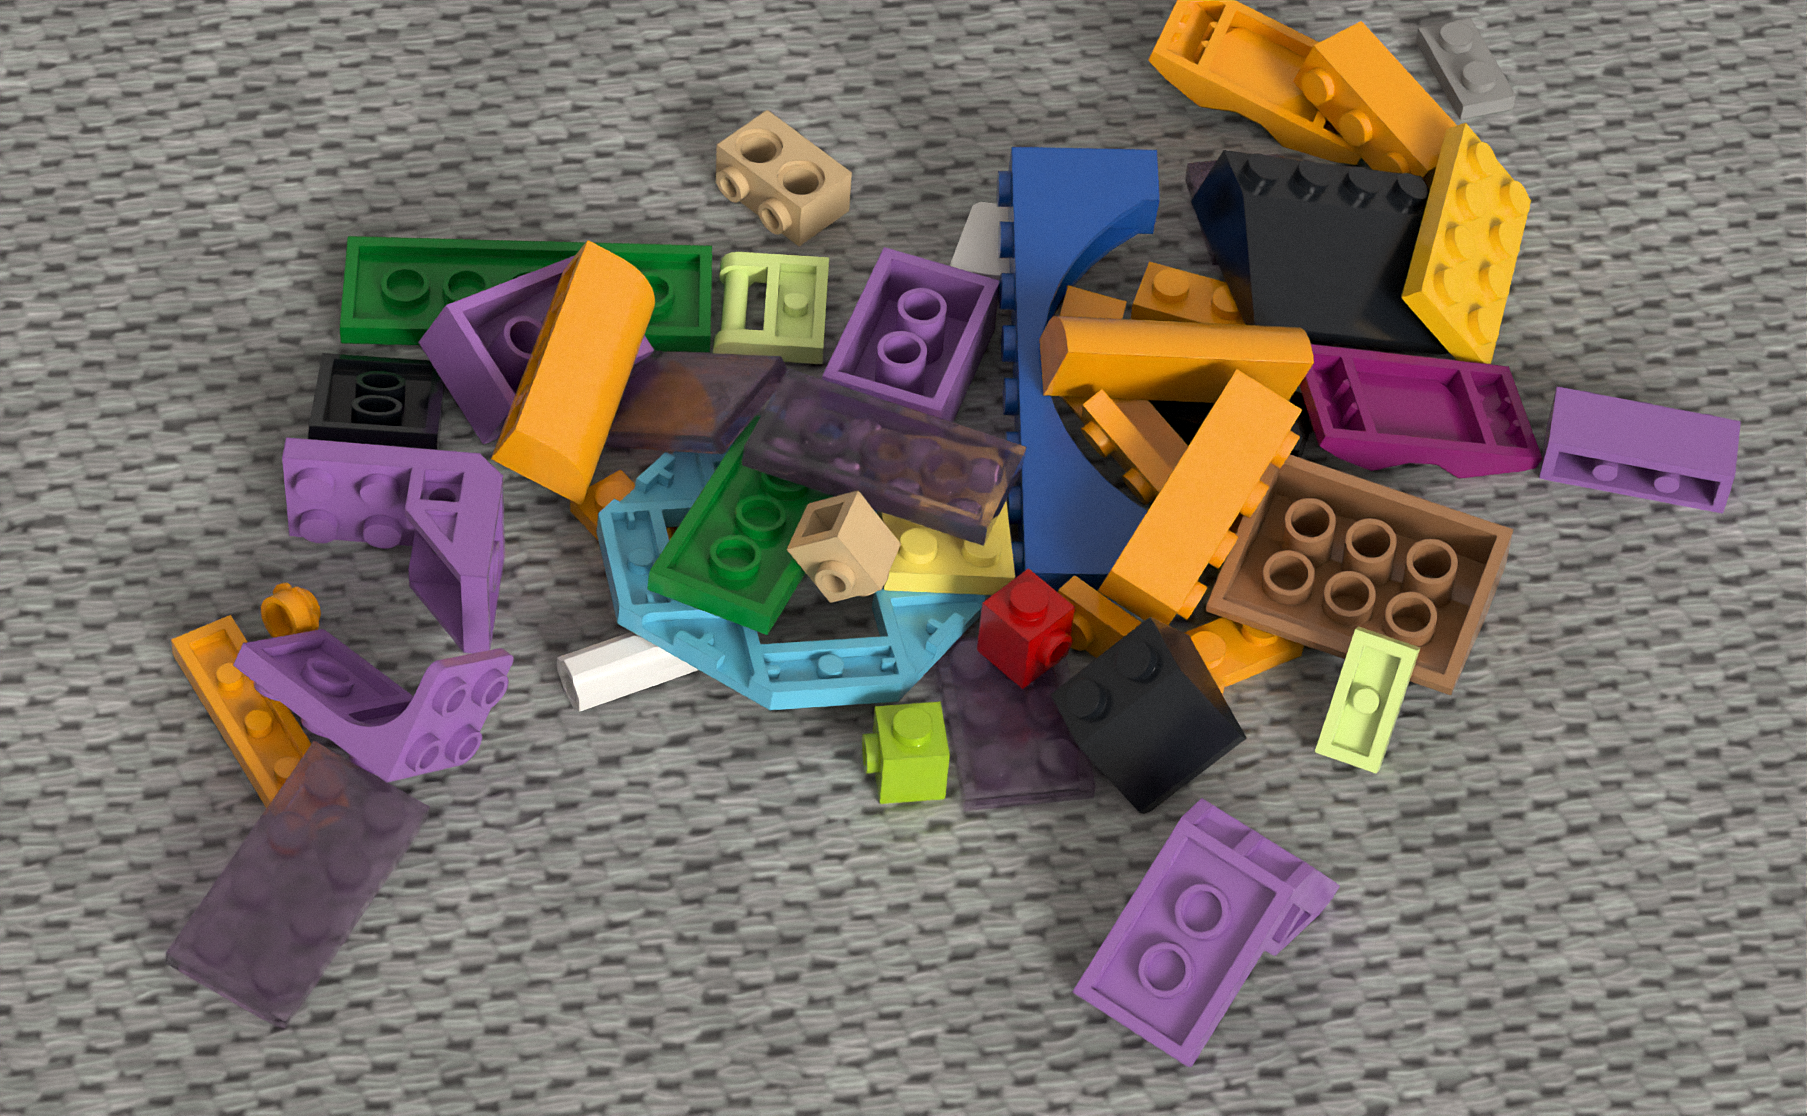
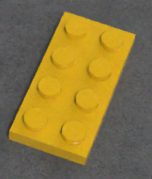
[1401,122,1531,364]

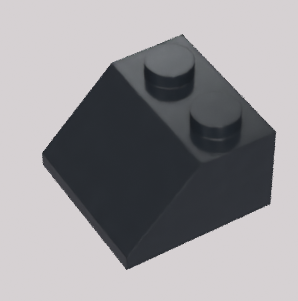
[1050,617,1247,814]

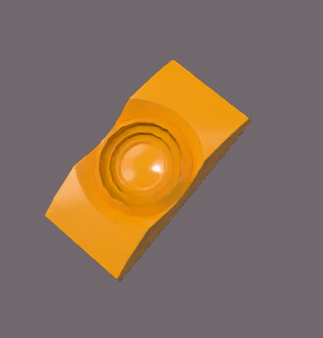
[1148,0,1361,165]

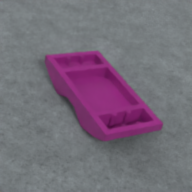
[1299,344,1543,479]

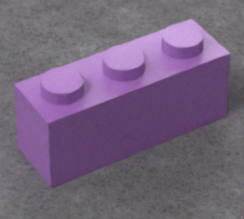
[1539,387,1741,514]

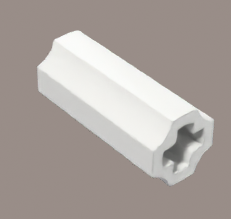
[557,632,698,712]

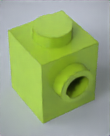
[862,701,950,804]

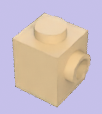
[787,491,901,603]

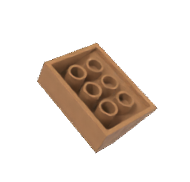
[1206,454,1514,695]

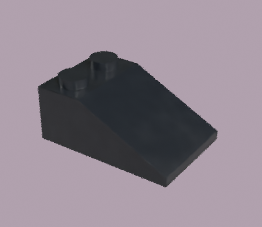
[308,353,445,450]

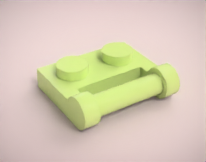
[713,252,829,365]

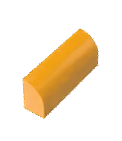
[491,240,655,506]
[1039,316,1314,403]

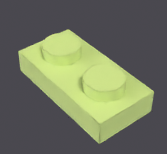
[1315,626,1420,774]

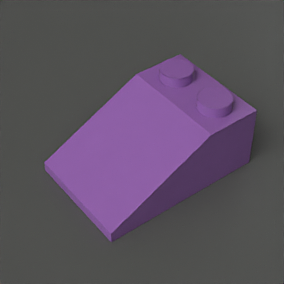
[418,256,654,445]

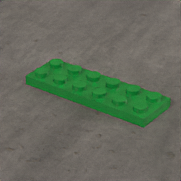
[340,236,712,353]

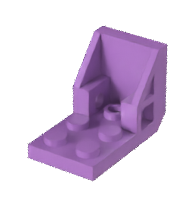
[282,437,505,653]
[1073,798,1340,1067]

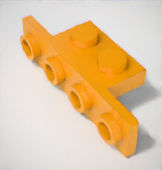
[1060,389,1244,534]

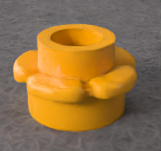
[261,582,321,638]

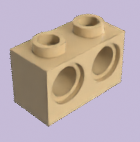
[715,110,852,247]

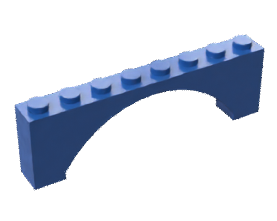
[996,147,1160,603]

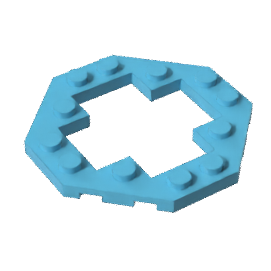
[596,412,992,710]

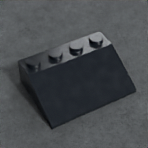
[1190,150,1449,354]

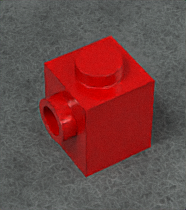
[977,568,1075,689]

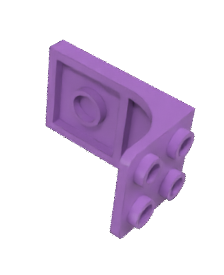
[233,629,513,783]

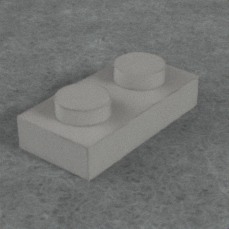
[1416,17,1516,120]

